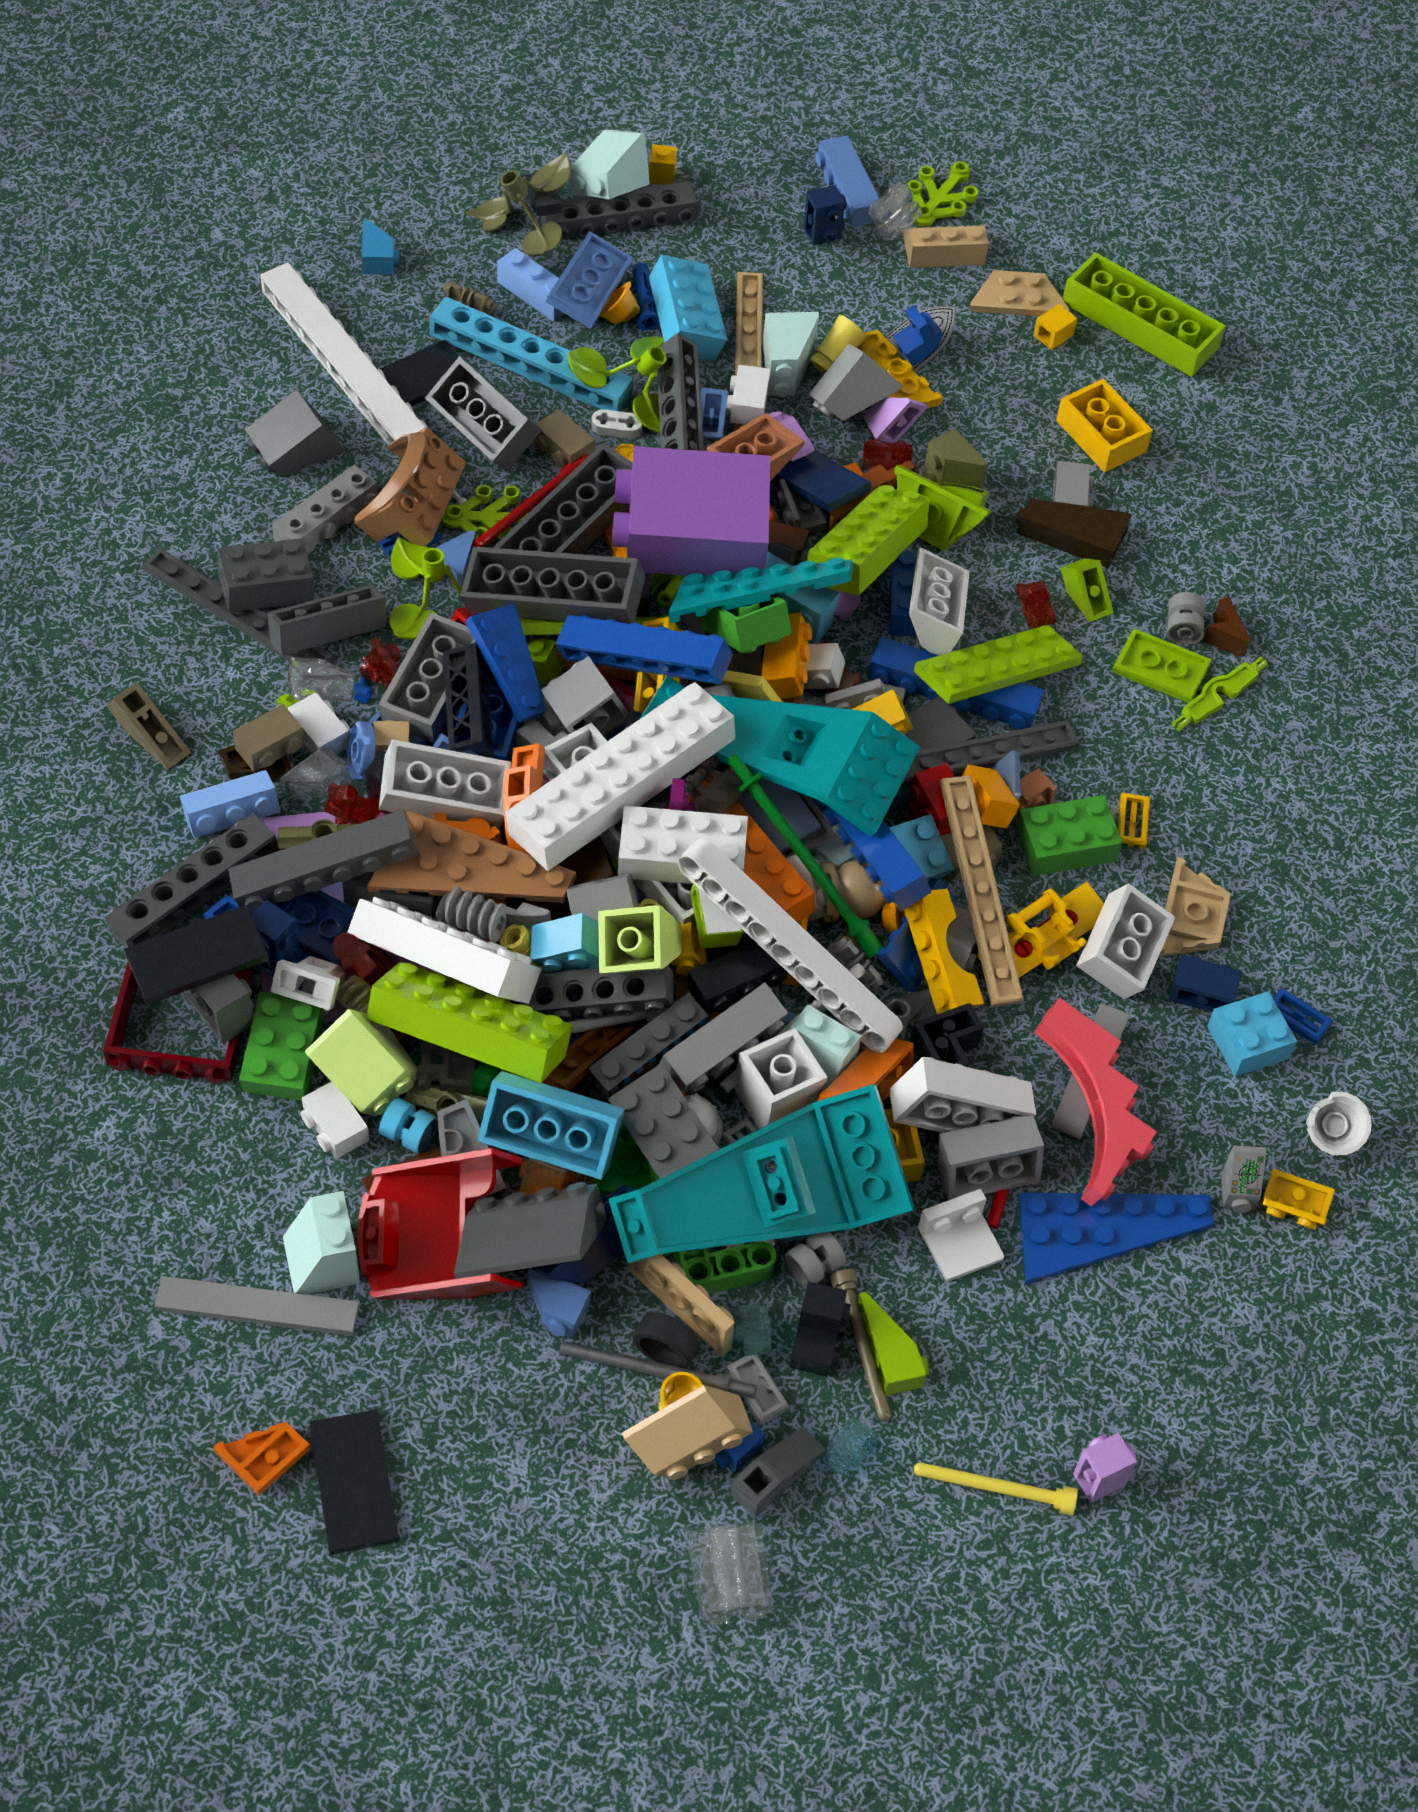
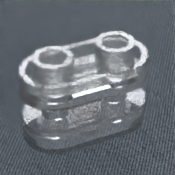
[868,183,922,240]

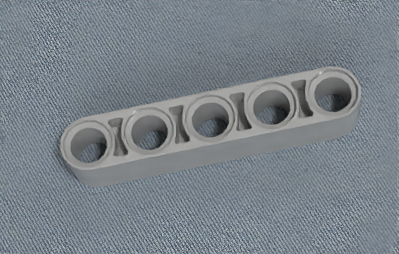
[1051,1003,1130,1139]

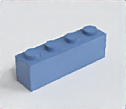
[815,135,882,227]

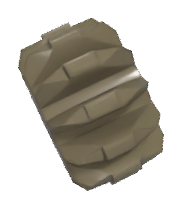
[336,975,372,1014]

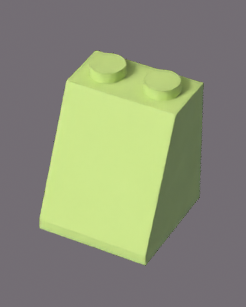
[598,905,682,975]
[305,1009,422,1116]

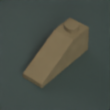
[107,682,191,770]

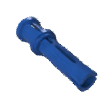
[632,263,660,330]

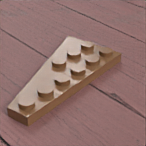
[367,810,576,903]

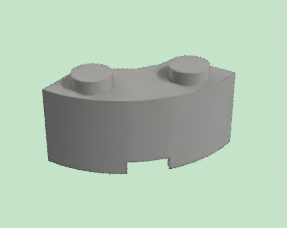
[946,901,977,972]

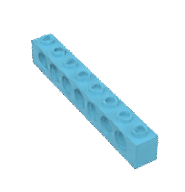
[430,296,633,411]

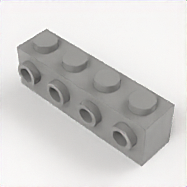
[272,464,378,554]

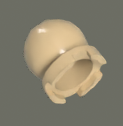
[820,860,885,923]

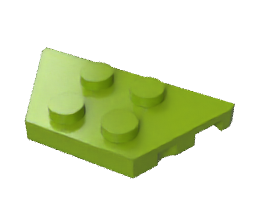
[894,465,991,551]

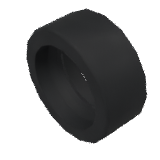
[633,1312,700,1369]

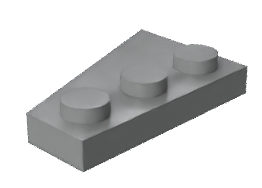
[437,1099,506,1201]

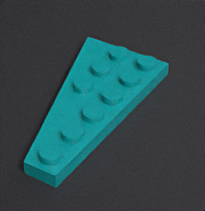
[668,558,854,623]

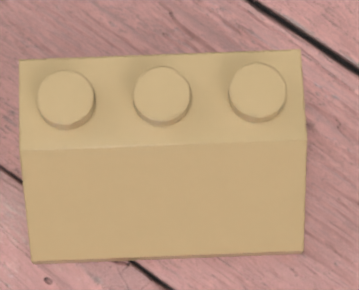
[902,226,989,268]
[622,1385,753,1480]

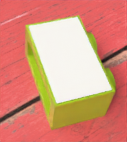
[690,883,745,949]

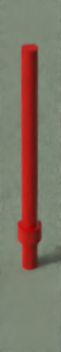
[473,454,589,547]

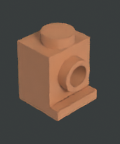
[1016,768,1057,813]

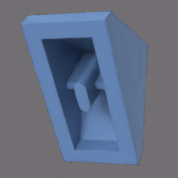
[700,388,728,440]
[436,531,476,588]

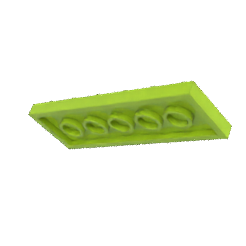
[914,625,1083,704]

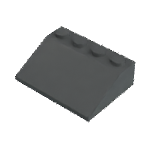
[454,1182,608,1279]

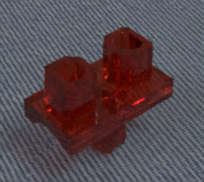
[861,439,913,471]
[1015,580,1056,630]
[360,637,401,690]
[324,783,381,825]
[333,933,377,981]

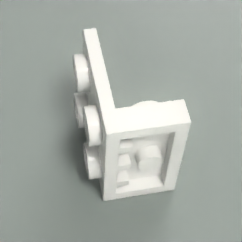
[918,1189,1004,1282]

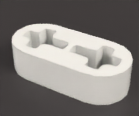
[592,409,642,439]

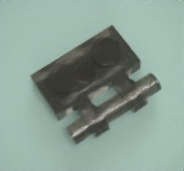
[684,756,749,814]
[416,1040,476,1094]

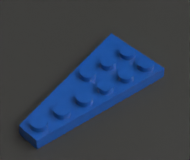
[1018,1193,1214,1285]

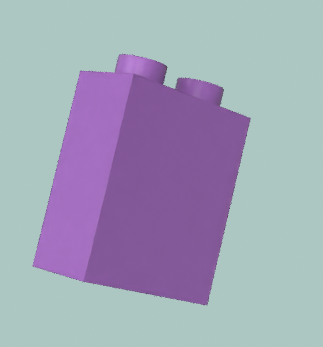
[612,446,770,576]

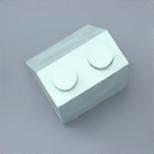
[570,129,650,199]
[762,312,819,397]
[789,1004,861,1104]
[283,1191,360,1295]

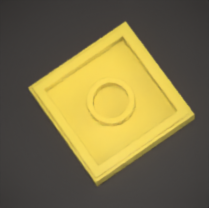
[714,670,782,702]

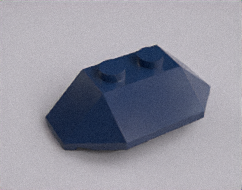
[531,1184,635,1283]

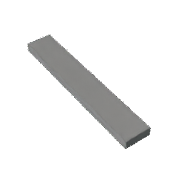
[154,1276,360,1336]

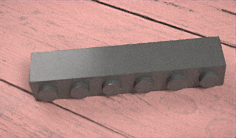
[228,809,420,912]

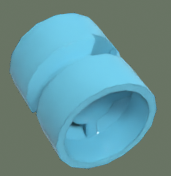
[379,1097,438,1154]

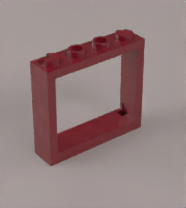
[103,962,255,1083]

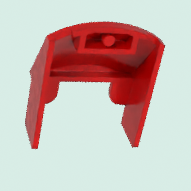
[357,1148,522,1300]

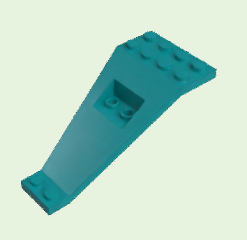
[640,675,921,837]
[608,1083,915,1263]

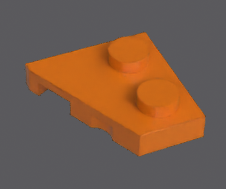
[213,1422,310,1496]

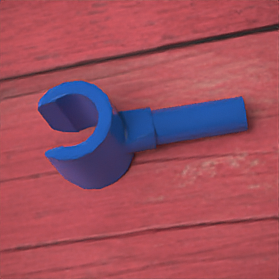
[354,668,373,704]

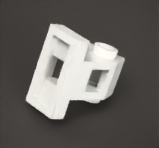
[271,956,345,1014]

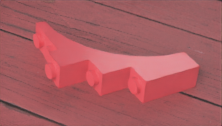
[1034,997,1157,1206]

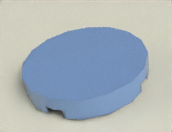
[346,721,375,781]

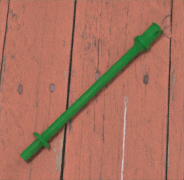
[727,753,885,959]

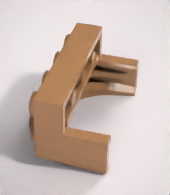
[354,427,466,546]

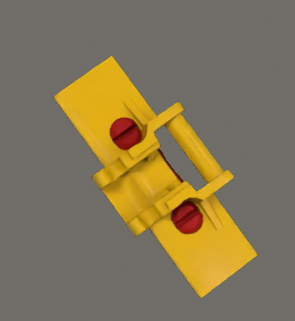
[977,881,1104,978]

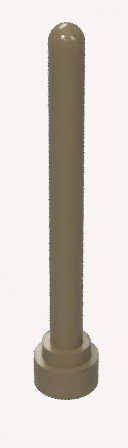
[830,1269,891,1422]

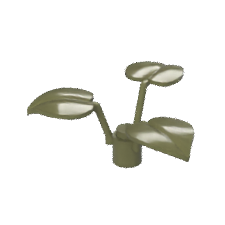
[466,152,571,257]

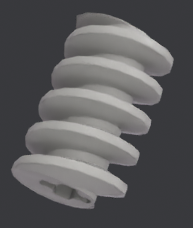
[436,886,506,943]

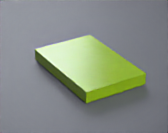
[1112,628,1212,703]

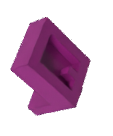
[667,778,699,812]

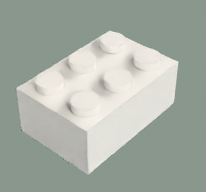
[1076,883,1176,999]

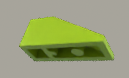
[858,1292,929,1396]

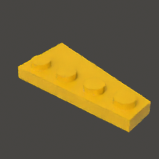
[857,330,943,408]

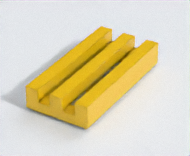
[1117,793,1150,849]

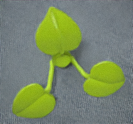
[568,337,667,433]
[389,537,462,640]

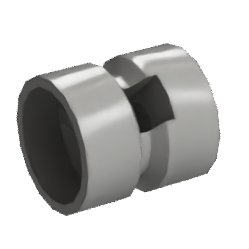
[1167,592,1205,645]
[784,1232,846,1289]

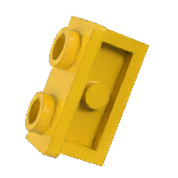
[1261,1169,1335,1230]

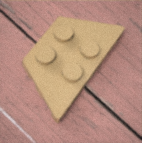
[969,270,1070,316]
[1159,857,1231,957]

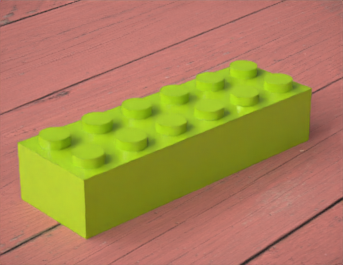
[1063,252,1226,377]
[807,485,929,596]
[366,962,572,1083]

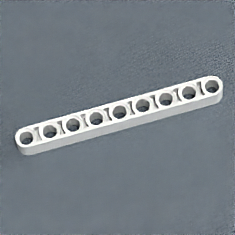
[678,838,903,1053]

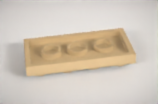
[629,1254,735,1357]

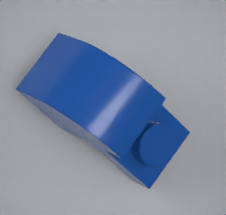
[893,305,942,366]

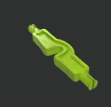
[1172,657,1268,732]

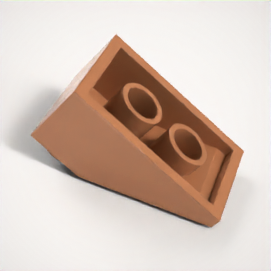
[707,413,805,481]

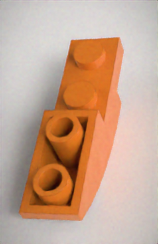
[503,743,545,855]

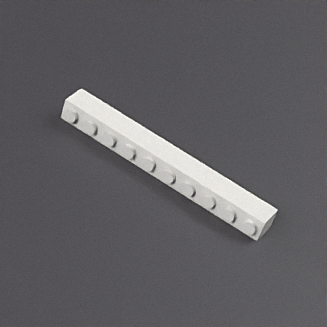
[260,263,427,459]

